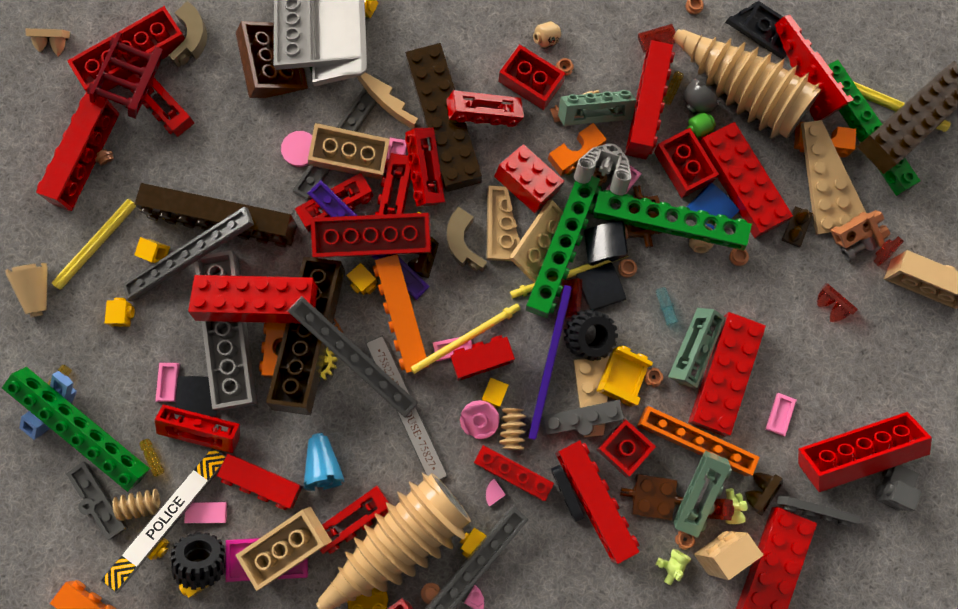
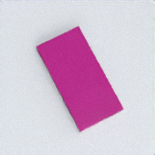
[226,538,308,582]

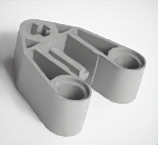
[574,144,631,195]

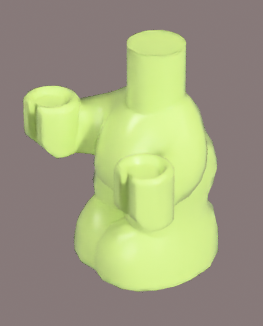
[724,488,748,524]
[656,549,691,585]

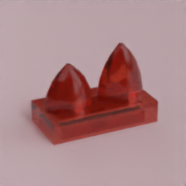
[817,283,858,322]

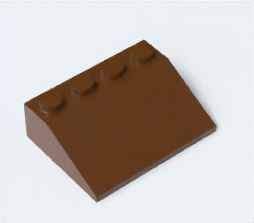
[236,21,308,98]

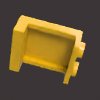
[596,346,653,407]

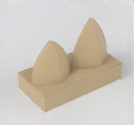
[26,28,70,56]

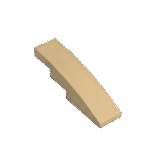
[358,72,418,129]

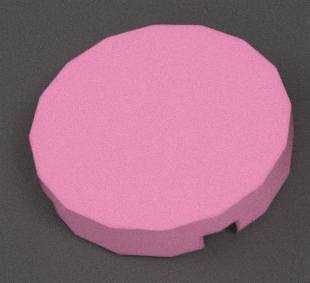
[281,131,312,167]
[460,400,500,439]

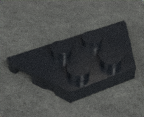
[725,1,787,59]

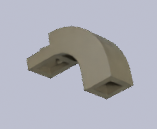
[168,1,207,67]
[447,207,487,272]

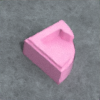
[486,479,505,507]
[464,585,484,609]

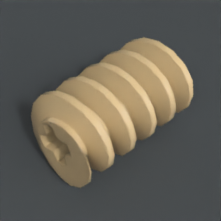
[499,408,526,450]
[113,489,160,521]

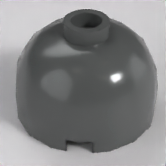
[683,78,721,114]

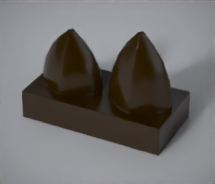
[782,206,813,248]
[408,237,439,278]
[745,473,783,516]

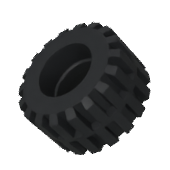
[564,310,618,361]
[171,532,225,590]

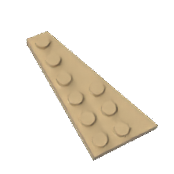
[801,120,866,234]

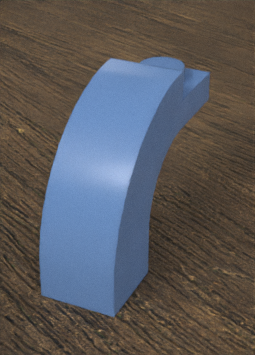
[19,371,77,440]

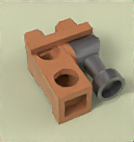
[830,210,890,261]

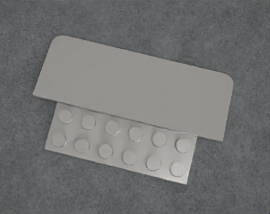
[274,0,367,87]

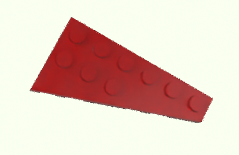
[775,15,854,121]

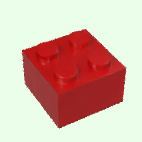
[597,419,656,477]

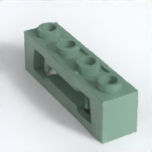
[558,90,637,126]
[668,308,726,388]
[673,450,732,538]

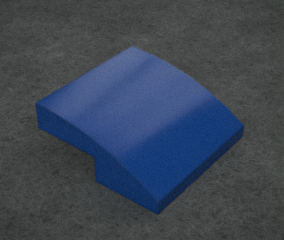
[687,183,740,230]

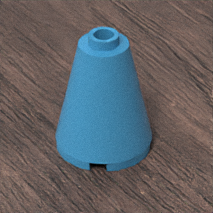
[304,433,345,491]

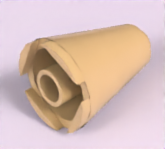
[5,263,48,317]

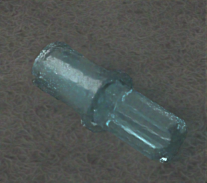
[656,287,678,326]

